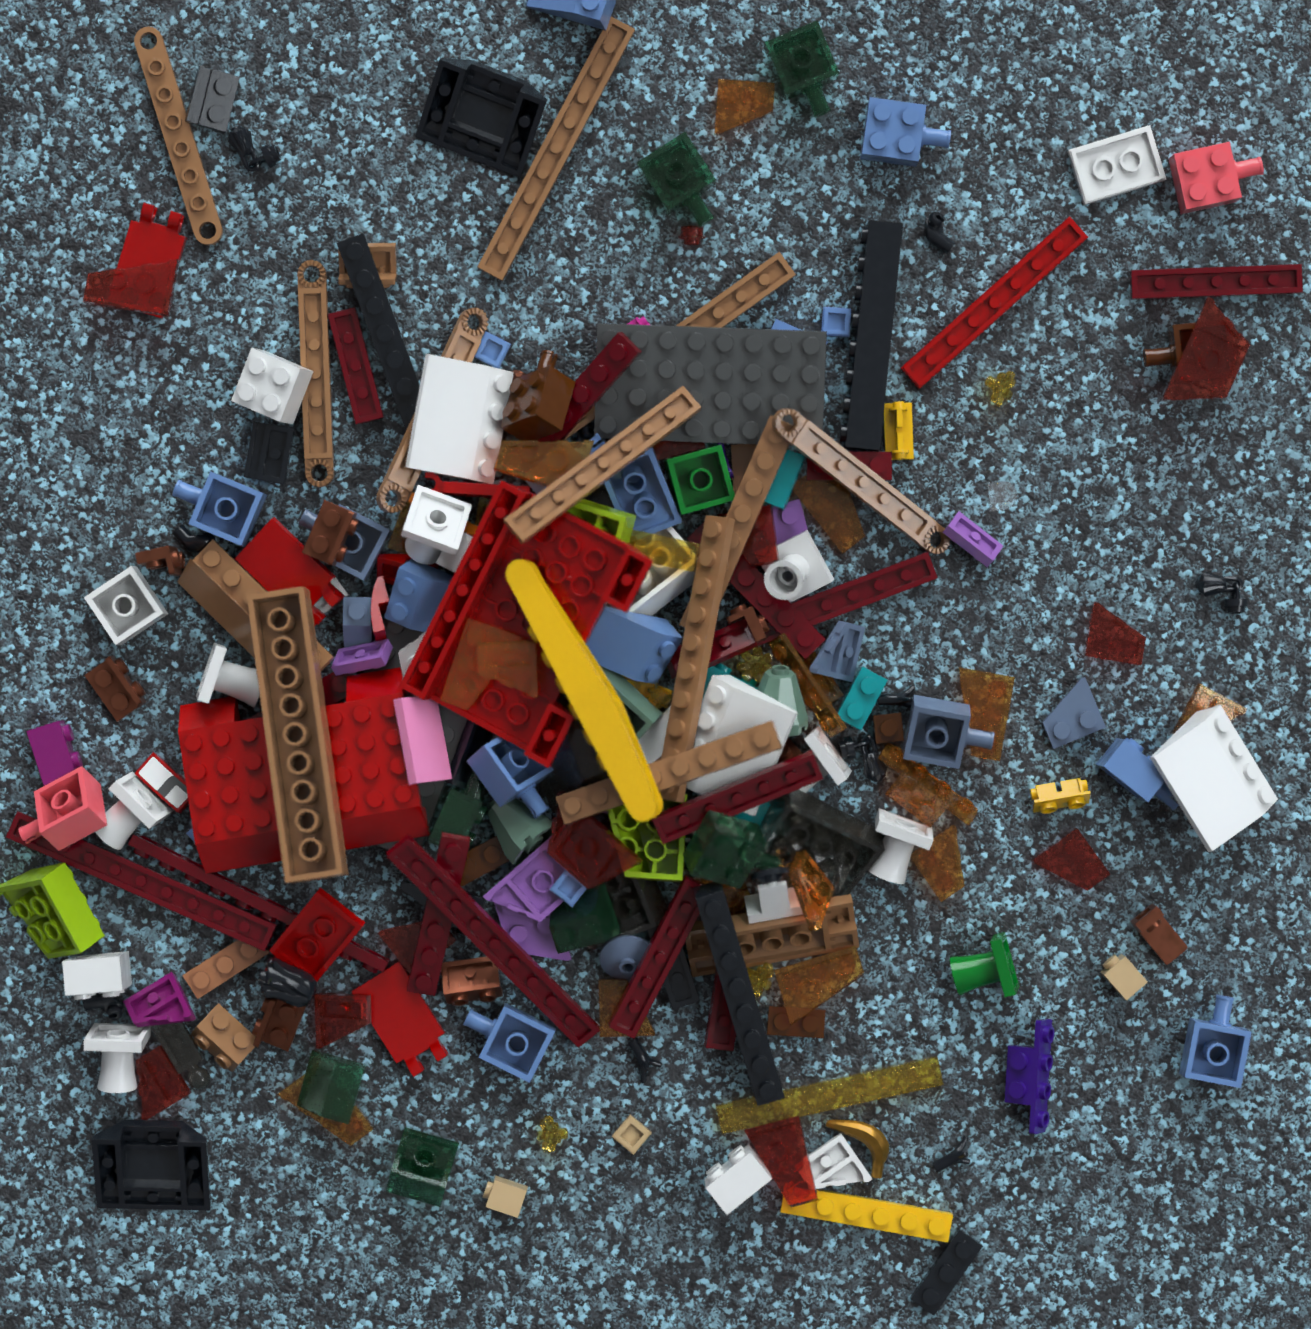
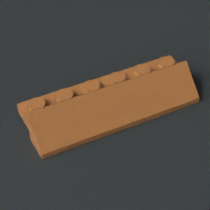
[177,539,335,671]
[686,894,859,977]

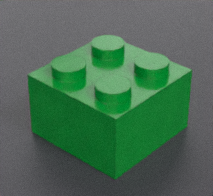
[663,445,735,515]

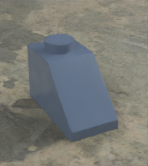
[343,597,374,648]

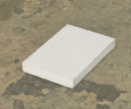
[1067,125,1166,205]

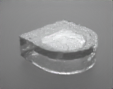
[986,481,1017,512]

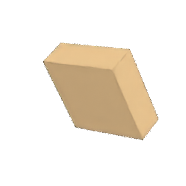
[612,1114,652,1155]

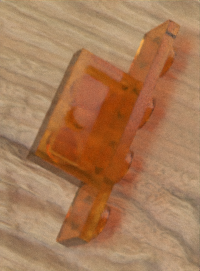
[768,633,847,737]
[878,743,978,828]

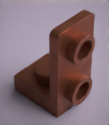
[1130,904,1188,965]

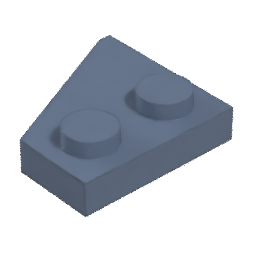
[809,621,865,682]
[1041,677,1106,749]

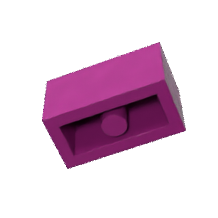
[26,720,83,785]

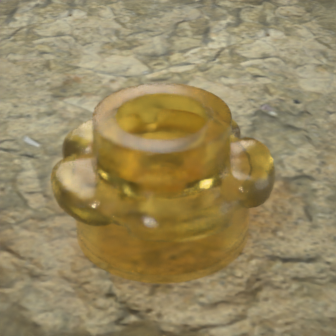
[647,683,672,709]

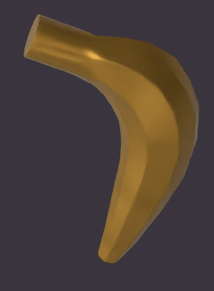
[826,1120,889,1179]

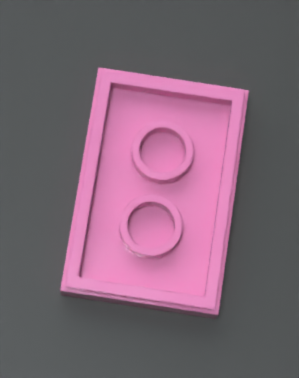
[393,696,452,785]

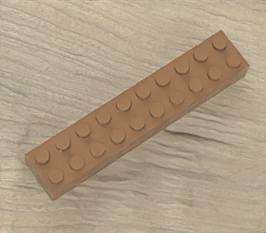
[246,586,349,884]

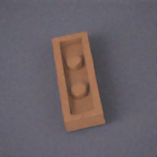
[182,940,270,999]

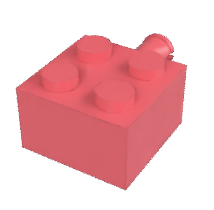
[1168,142,1264,214]
[19,766,107,851]

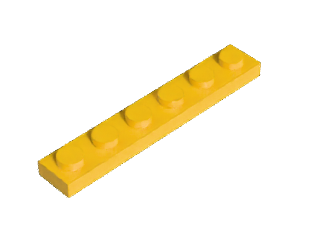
[780,1183,953,1243]

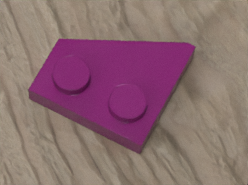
[123,972,196,1027]

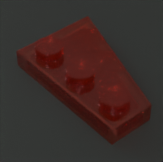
[83,259,179,317]
[744,1116,819,1207]

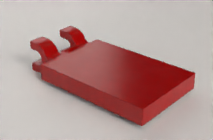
[107,202,187,319]
[425,472,532,498]
[234,517,345,626]
[264,888,365,981]
[351,961,449,1077]

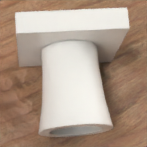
[401,485,472,565]
[757,530,834,603]
[196,643,260,707]
[789,725,852,801]
[95,771,173,850]
[868,808,934,884]
[84,1023,151,1093]

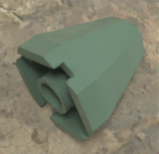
[757,665,808,737]
[487,799,559,866]

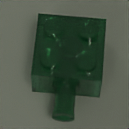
[764,20,839,118]
[637,132,716,227]
[428,771,488,850]
[683,810,780,889]

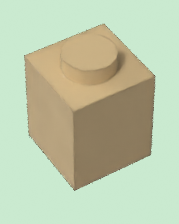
[1100,954,1148,1001]
[482,1176,528,1218]

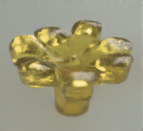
[985,371,1016,406]
[736,647,773,683]
[747,962,774,998]
[537,1115,568,1153]

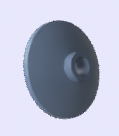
[600,935,649,981]

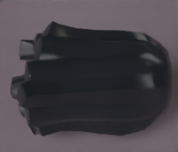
[258,958,318,1007]

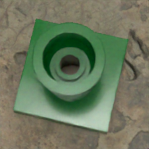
[950,932,1020,997]

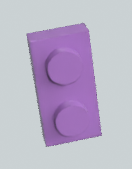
[943,511,1003,568]
[331,639,393,676]

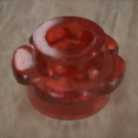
[678,226,706,245]

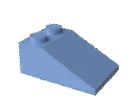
[526,0,616,30]
[604,447,682,543]
[384,559,453,632]
[586,607,683,684]

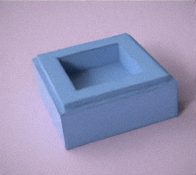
[821,307,851,338]
[474,331,511,369]
[550,867,590,907]

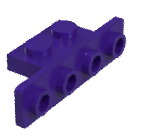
[1005,1019,1055,1134]

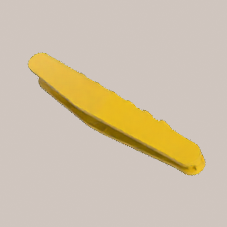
[506,559,663,822]

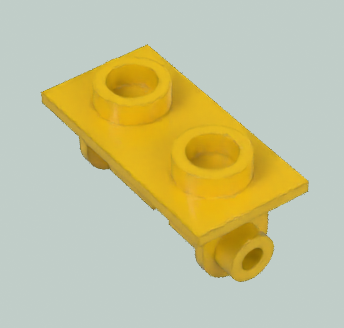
[884,401,914,460]
[1030,778,1091,814]

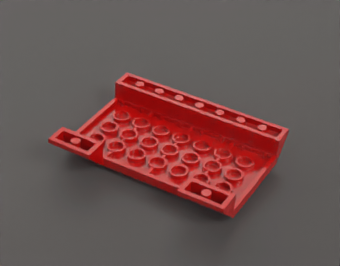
[399,480,654,768]
[178,667,430,874]

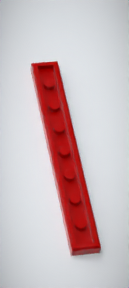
[900,216,1088,389]

